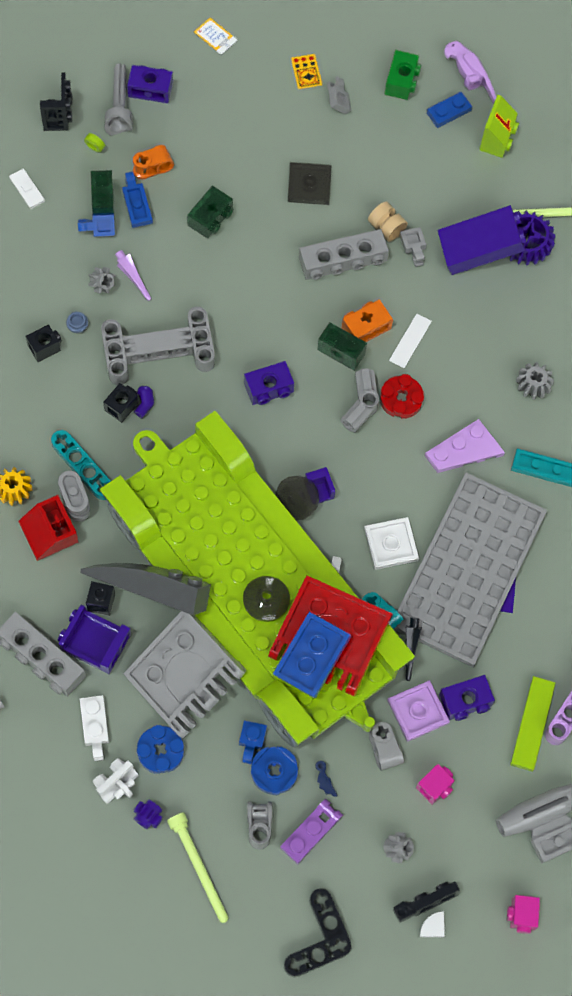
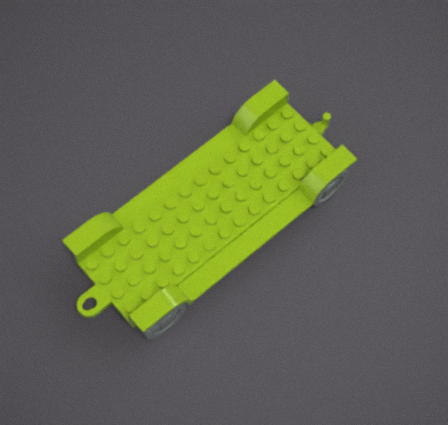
[100,411,415,747]

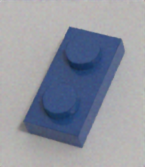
[426,91,473,128]

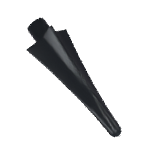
[405,617,422,681]

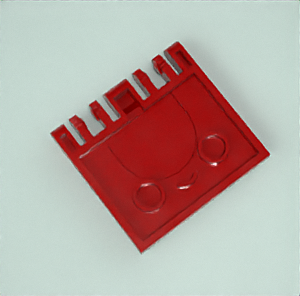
[268,575,393,697]

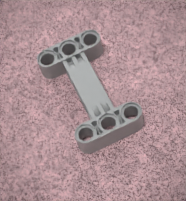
[101,306,214,385]

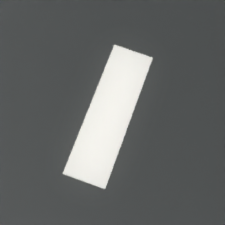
[389,314,432,368]

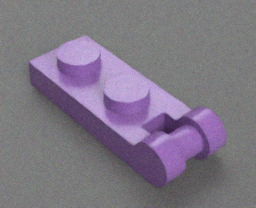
[280,798,343,865]

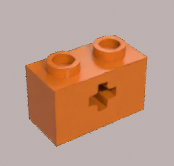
[341,299,393,348]

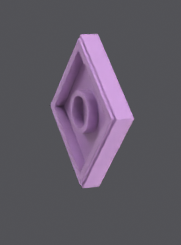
[387,680,450,742]

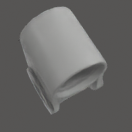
[369,722,404,770]
[248,802,272,850]

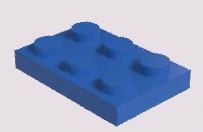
[273,612,351,698]

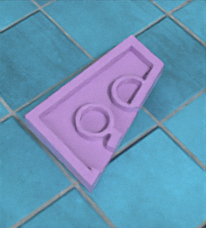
[425,419,505,473]

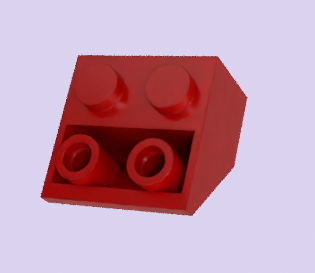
[18,495,79,561]

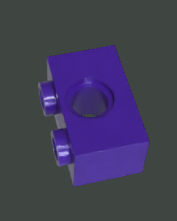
[127,65,173,104]
[244,361,294,406]
[439,675,495,721]

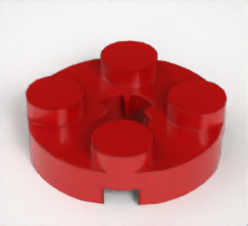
[380,374,424,419]

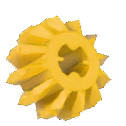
[0,467,32,506]

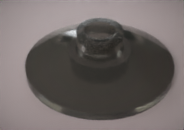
[243,576,290,622]

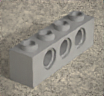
[299,229,389,280]
[0,612,86,697]

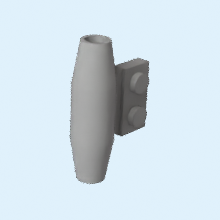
[496,784,572,864]

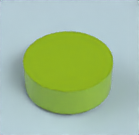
[84,133,105,152]

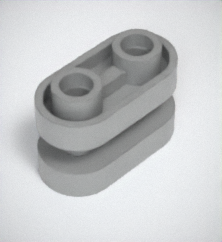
[58,471,90,521]

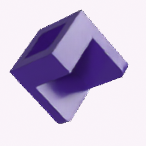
[304,467,335,505]

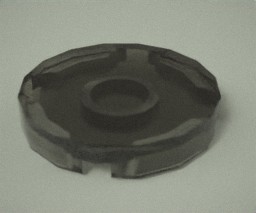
[275,475,319,520]

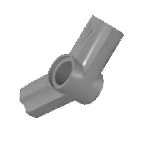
[341,368,379,432]

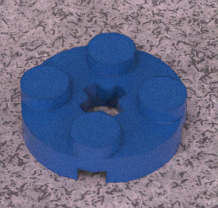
[137,725,184,774]
[251,746,298,796]

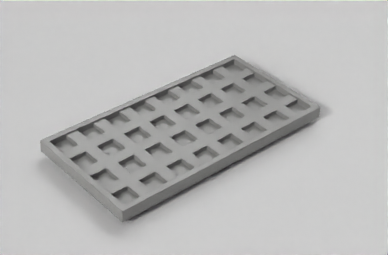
[394,473,547,667]

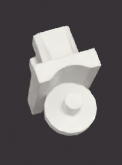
[93,758,139,804]

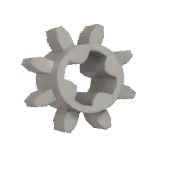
[88,267,115,293]
[384,832,414,863]

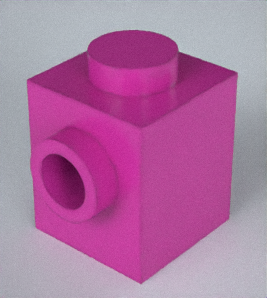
[416,764,455,805]
[507,895,540,934]

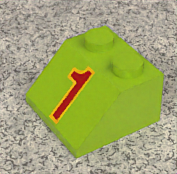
[479,94,519,158]

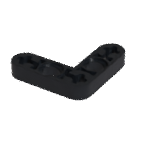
[284,888,351,977]

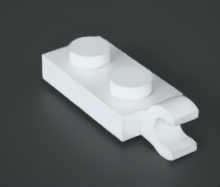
[80,695,109,761]

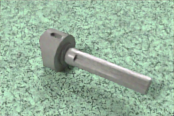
[104,63,133,136]

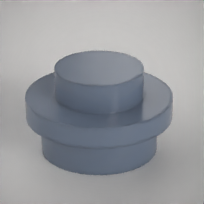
[66,312,88,333]

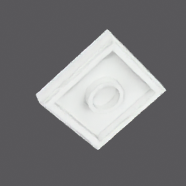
[364,517,419,570]

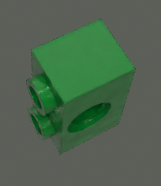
[384,50,421,100]

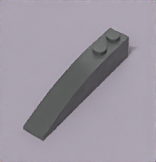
[80,563,211,615]

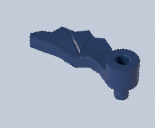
[316,761,338,797]

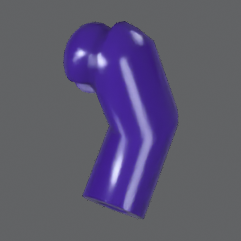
[134,386,154,419]

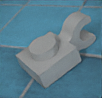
[327,76,351,114]
[400,227,426,267]

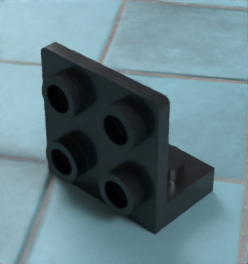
[40,72,72,131]

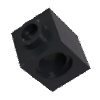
[25,324,62,362]
[103,383,138,423]
[86,581,115,616]

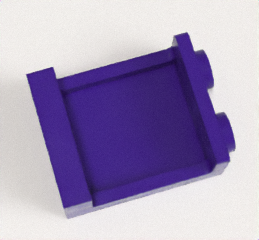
[58,605,131,674]

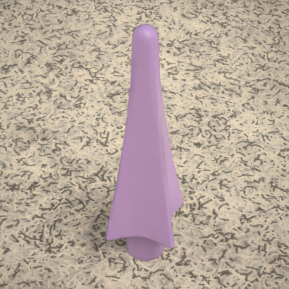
[115,250,151,301]

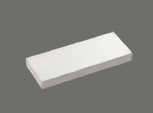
[9,168,45,209]

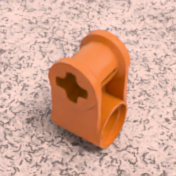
[133,145,174,179]

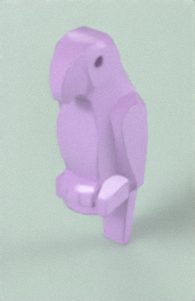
[444,41,496,103]

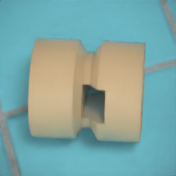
[368,202,408,242]

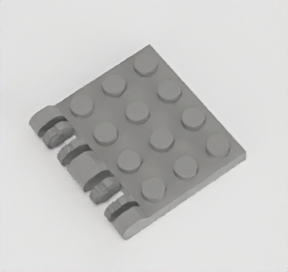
[124,611,246,738]

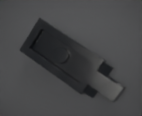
[393,881,460,923]

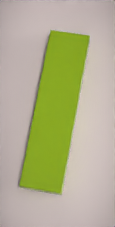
[510,676,556,772]

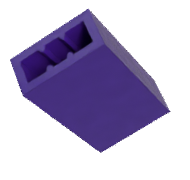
[438,205,527,275]

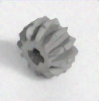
[516,362,554,400]

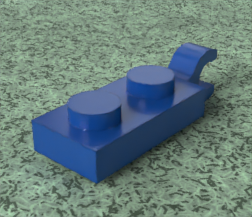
[122,171,153,228]

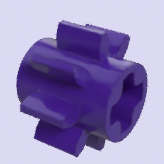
[133,799,163,830]

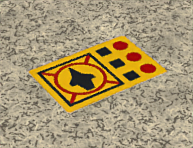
[291,54,322,89]

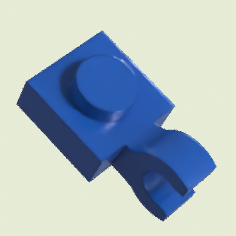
[78,213,115,237]
[239,720,267,764]

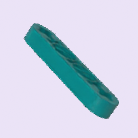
[51,430,111,500]

